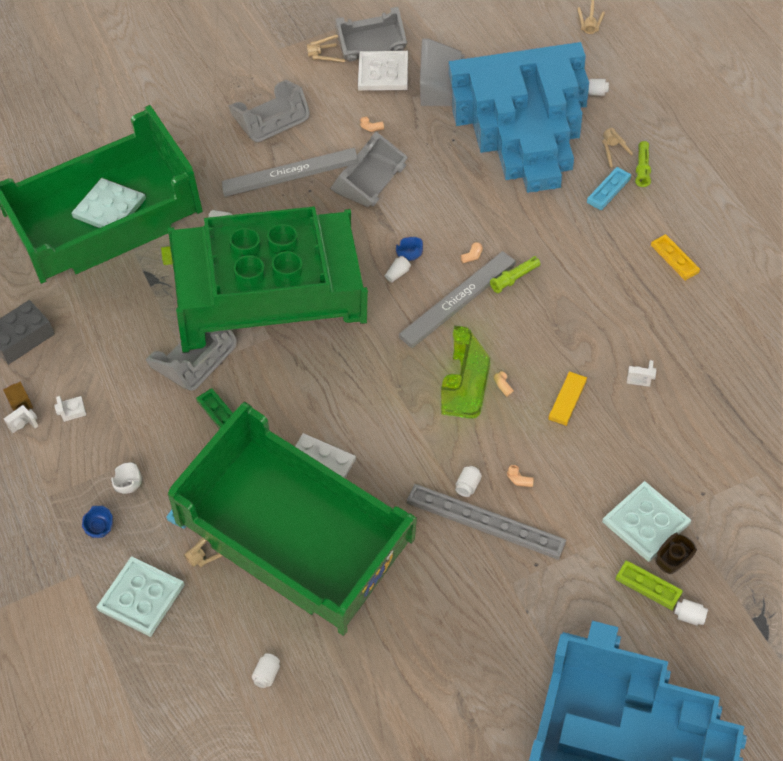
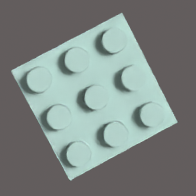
[72,178,146,228]
[602,481,691,562]
[96,556,185,637]

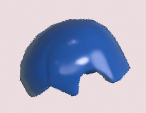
[396,237,423,261]
[82,506,113,538]

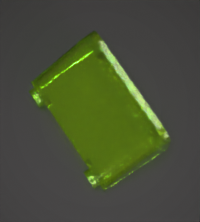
[441,325,490,419]

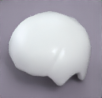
[111,462,142,494]

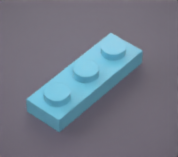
[587,167,632,211]

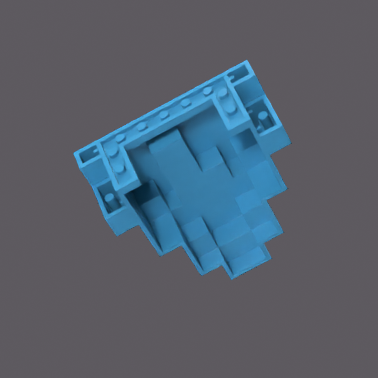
[448,42,589,193]
[529,621,747,761]

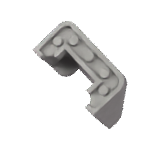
[335,7,407,62]
[420,39,465,106]
[228,80,310,142]
[330,131,408,207]
[146,330,237,391]

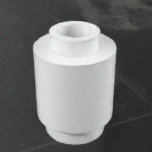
[588,79,609,96]
[455,466,482,497]
[674,599,708,626]
[252,653,280,688]

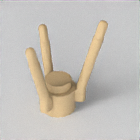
[578,0,605,34]
[307,35,345,62]
[602,128,633,168]
[184,537,222,568]

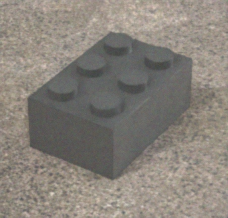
[0,300,55,365]

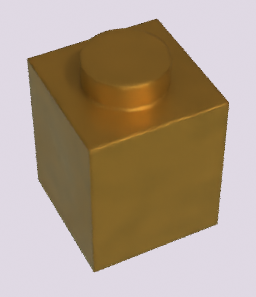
[3,381,33,412]

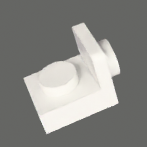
[627,360,656,387]
[54,396,86,422]
[4,405,38,433]

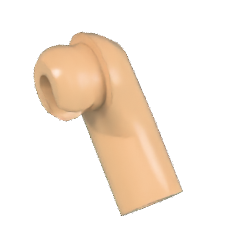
[360,117,384,132]
[460,242,483,263]
[494,371,514,397]
[507,465,534,487]

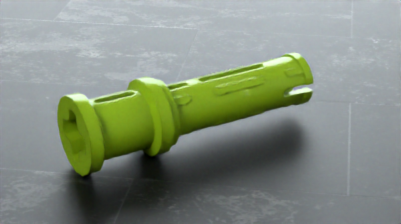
[635,141,651,187]
[490,256,541,293]

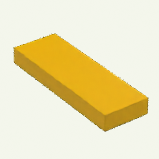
[651,234,700,281]
[548,371,587,426]

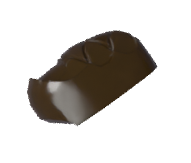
[655,532,697,574]

